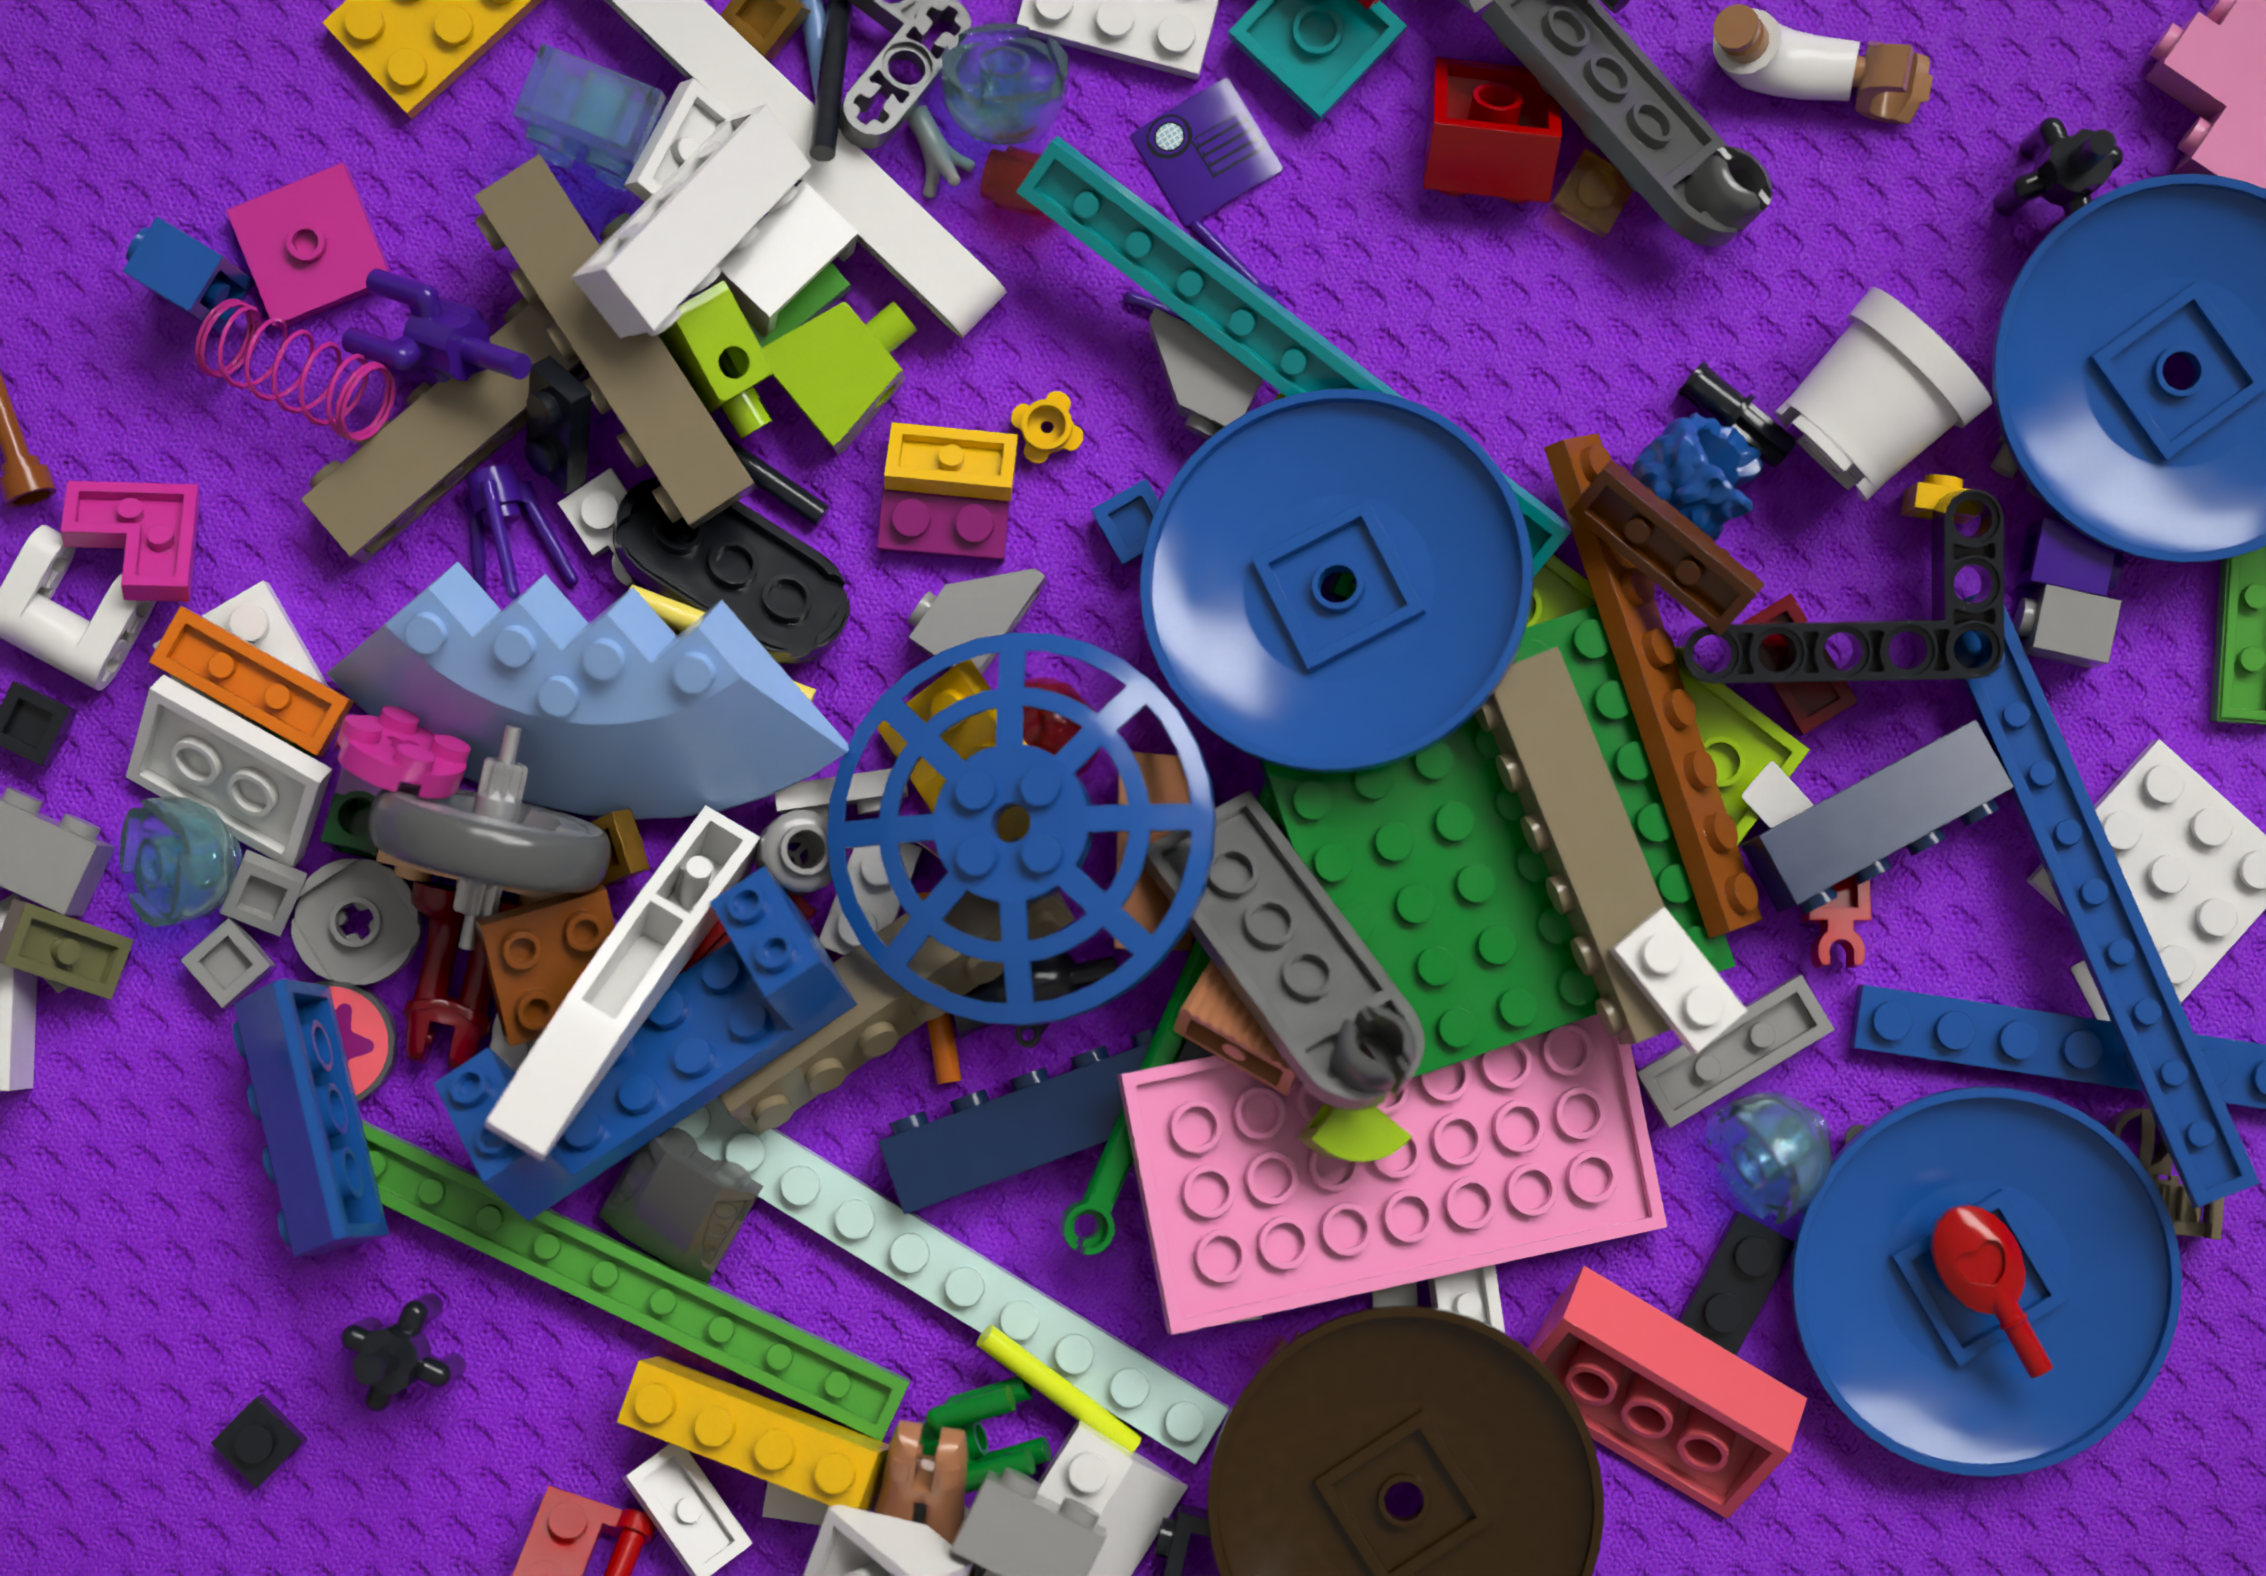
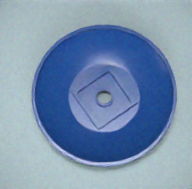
[1991,174,2266,563]
[1140,389,1533,773]
[1790,1086,2182,1477]

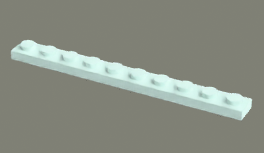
[671,1095,1229,1465]

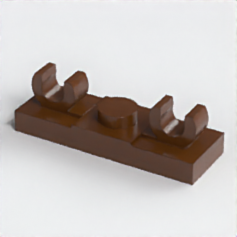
[1569,459,1765,636]

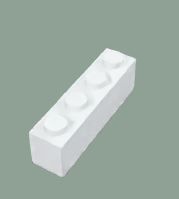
[572,104,811,338]

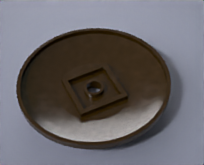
[1208,1305,1604,1576]

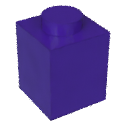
[2015,518,2123,597]

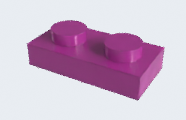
[877,485,1010,562]

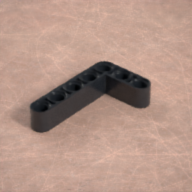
[1676,489,2004,683]

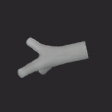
[906,105,975,198]

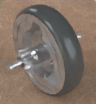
[368,725,611,950]

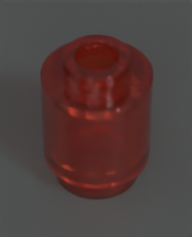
[980,146,1055,222]

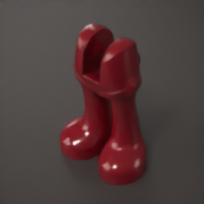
[403,881,524,1071]

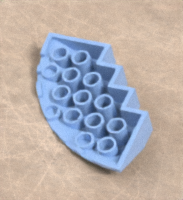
[326,562,849,820]

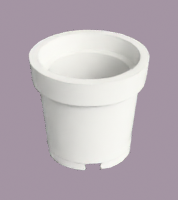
[1774,287,1992,502]

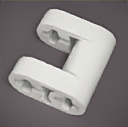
[0,525,156,691]

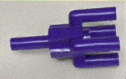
[342,269,531,387]

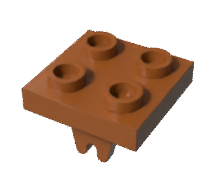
[475,884,615,1047]

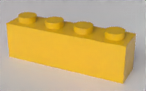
[617,1356,889,1511]

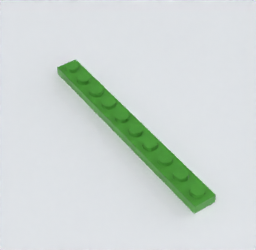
[361,1119,911,1441]

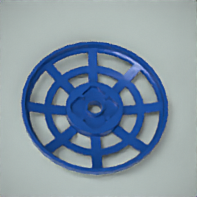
[827,632,1216,1026]

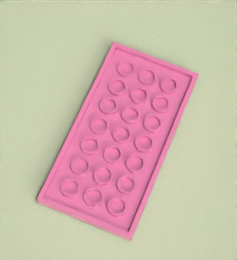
[1117,1014,1667,1335]

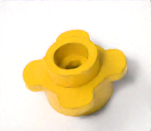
[1011,391,1083,464]

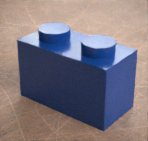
[123,217,255,334]

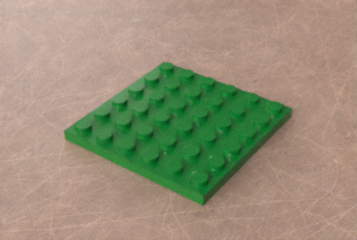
[1258,605,1736,1078]

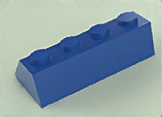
[233,979,389,1257]

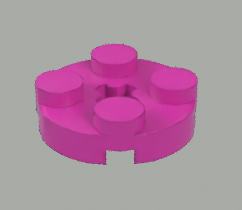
[334,706,471,799]

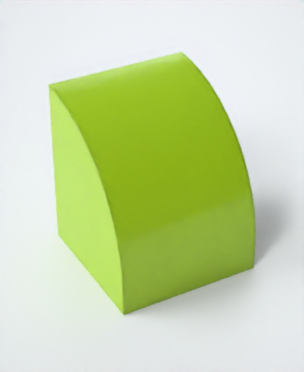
[1297,1103,1412,1162]

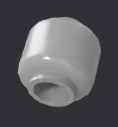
[755,810,832,896]

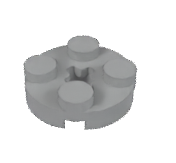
[291,859,425,985]

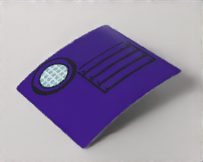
[1131,78,1283,227]

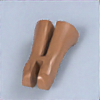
[873,1420,975,1576]

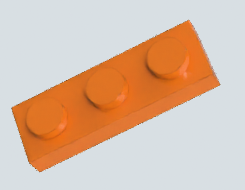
[149,606,354,757]

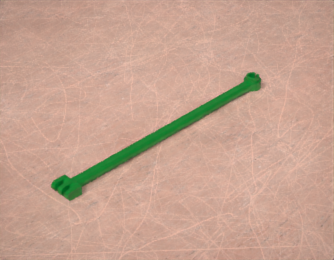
[1059,572,1357,1255]

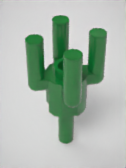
[919,1376,1052,1494]

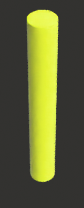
[976,1324,1142,1453]

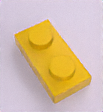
[884,422,1018,501]

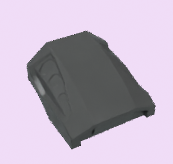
[599,1128,764,1283]

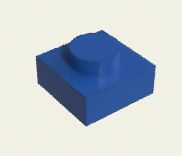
[1091,478,1160,567]

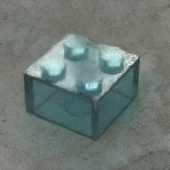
[512,43,668,192]

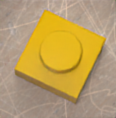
[1901,474,1979,524]

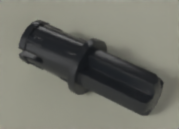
[1677,361,1796,468]

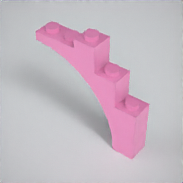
[2145,0,2266,189]

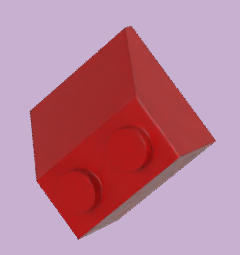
[1423,57,1562,203]

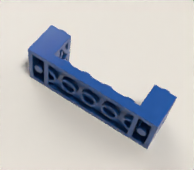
[433,866,857,1221]

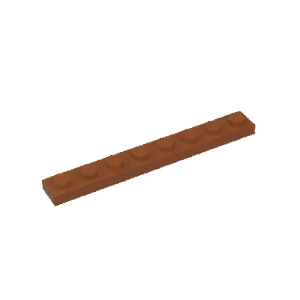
[1544,433,1763,938]

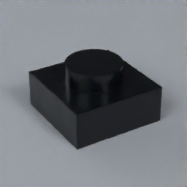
[0,681,78,767]
[211,1394,308,1488]

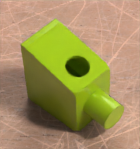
[658,280,773,439]
[761,301,917,455]

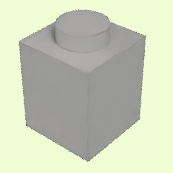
[2013,584,2122,669]

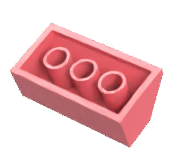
[1528,1266,1807,1519]

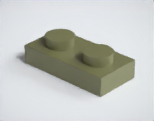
[0,898,134,1000]

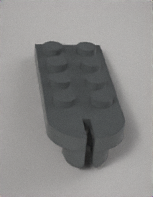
[1481,0,1772,247]
[1144,790,1425,1110]

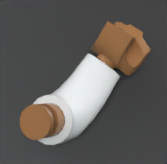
[1713,4,1933,124]

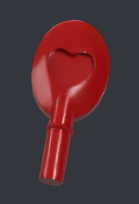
[1930,1204,2053,1378]

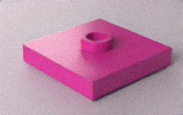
[226,162,391,330]

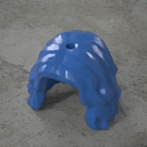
[1631,413,1763,541]

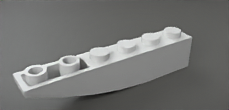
[485,805,761,1161]

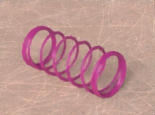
[194,298,396,442]

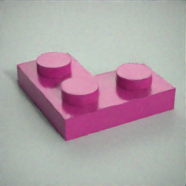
[61,481,200,602]

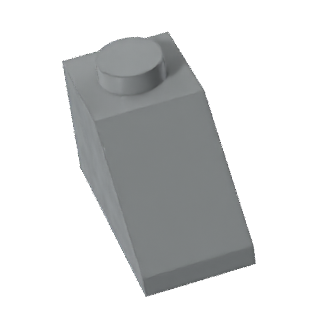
[1149,308,1264,440]
[908,568,1047,675]

